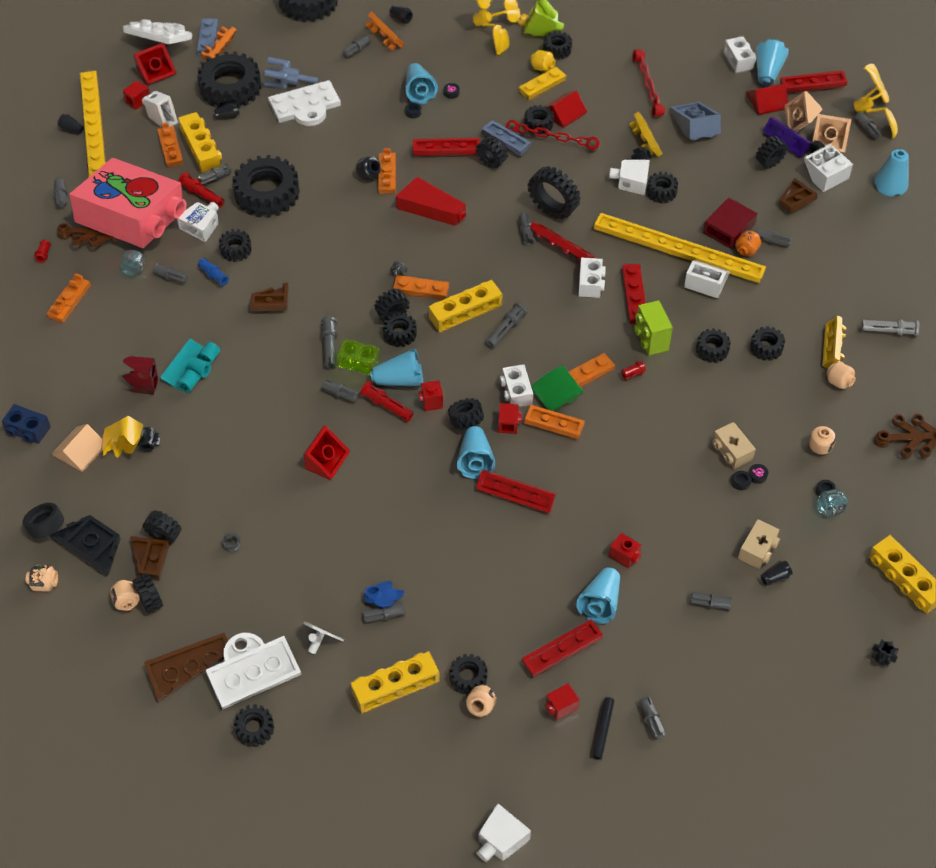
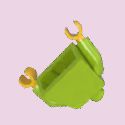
[518,0,564,37]

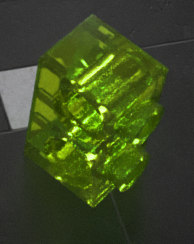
[337,339,380,375]

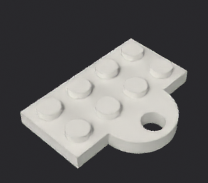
[123,19,192,44]
[268,80,341,126]
[206,633,301,710]

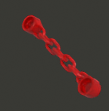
[632,49,665,117]
[506,120,600,150]

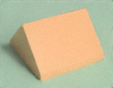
[785,91,823,132]
[812,114,851,153]
[52,424,103,472]

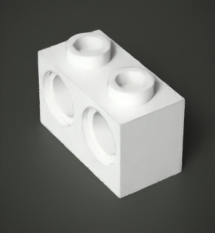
[724,37,756,73]
[578,258,606,298]
[499,364,533,407]

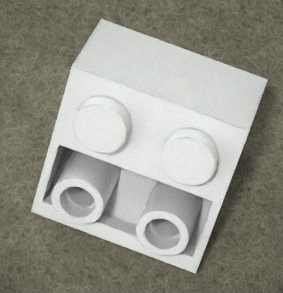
[804,144,853,192]
[684,260,730,298]

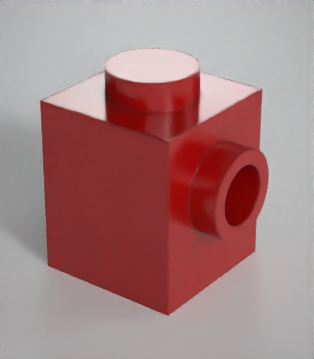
[122,81,150,110]
[418,380,443,411]
[498,403,522,434]
[609,532,642,568]
[545,683,580,721]

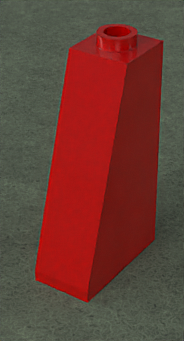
[396,177,467,226]

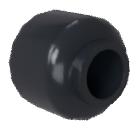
[356,156,381,180]

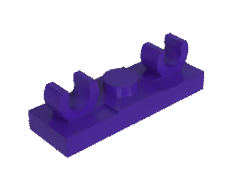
[762,117,811,157]

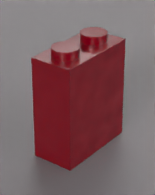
[703,197,758,249]

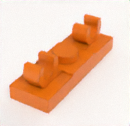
[366,11,405,51]
[200,26,237,63]
[157,122,184,167]
[379,148,396,194]
[46,273,91,323]

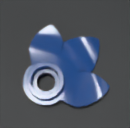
[363,581,404,607]

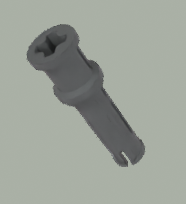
[485,302,528,349]
[321,317,338,370]

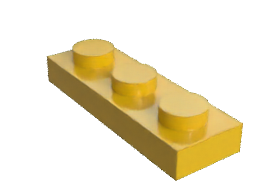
[518,67,566,100]

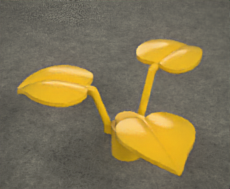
[473,0,520,55]
[853,64,898,139]

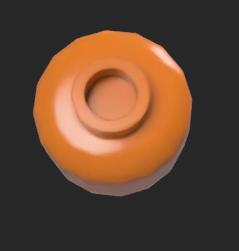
[735,231,762,257]

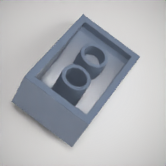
[670,102,721,140]

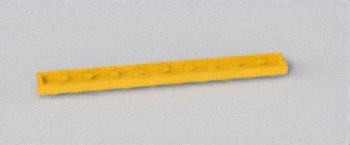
[80,71,106,177]
[594,213,766,284]

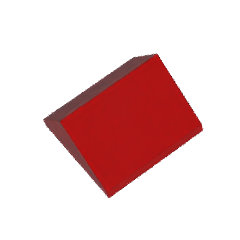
[133,43,177,85]
[746,84,789,116]
[546,90,587,128]
[303,425,350,480]

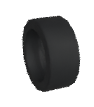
[23,502,64,539]

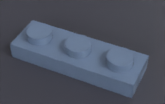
[197,18,218,55]
[482,120,531,156]

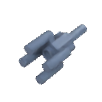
[264,57,318,89]

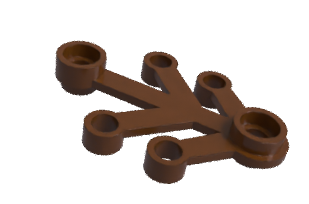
[57,223,121,247]
[874,413,936,459]

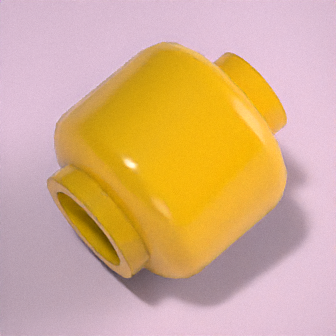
[530,50,555,73]

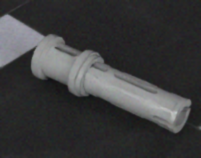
[861,319,920,337]

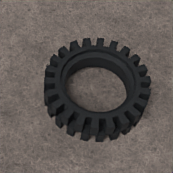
[527,166,581,219]

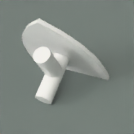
[303,621,344,654]

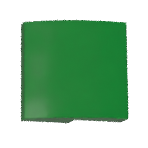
[531,365,584,412]

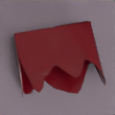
[122,356,158,395]

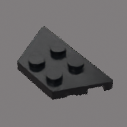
[50,515,121,576]

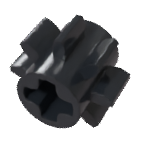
[631,146,652,165]
[137,427,160,451]
[871,639,899,667]

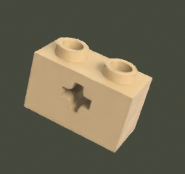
[712,422,756,469]
[738,519,780,569]

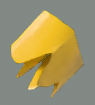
[102,416,143,458]

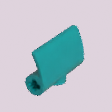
[161,339,220,393]

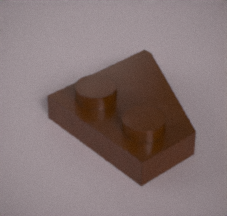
[779,178,817,213]
[250,283,289,311]
[130,536,170,579]

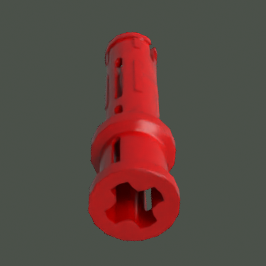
[178,172,225,208]
[360,381,414,422]

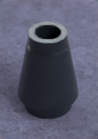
[389,6,413,23]
[214,101,240,119]
[58,114,84,135]
[761,560,793,586]

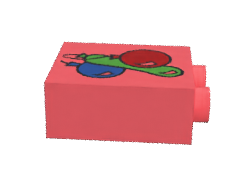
[69,157,186,248]

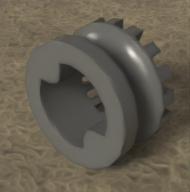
[390,261,408,277]
[222,532,241,553]

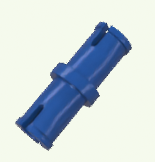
[198,258,229,286]

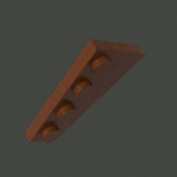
[144,632,228,702]

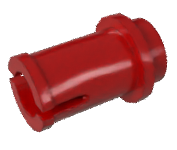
[34,240,51,262]
[621,361,646,380]

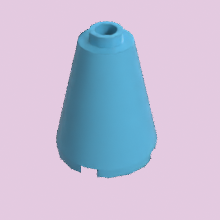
[756,39,789,86]
[405,63,438,104]
[874,149,909,197]
[370,349,423,386]
[457,426,496,479]
[576,568,620,624]

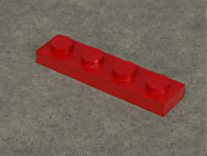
[780,70,848,93]
[413,138,480,156]
[530,222,595,262]
[622,264,646,324]
[476,469,557,513]
[522,619,603,678]

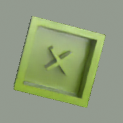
[634,300,673,356]

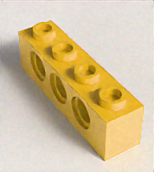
[178,112,222,173]
[428,280,503,332]
[869,535,936,614]
[351,651,440,714]

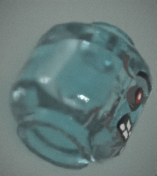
[120,250,145,276]
[817,489,848,517]

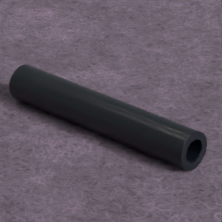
[591,697,615,760]

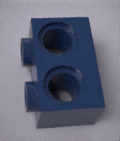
[2,404,51,444]

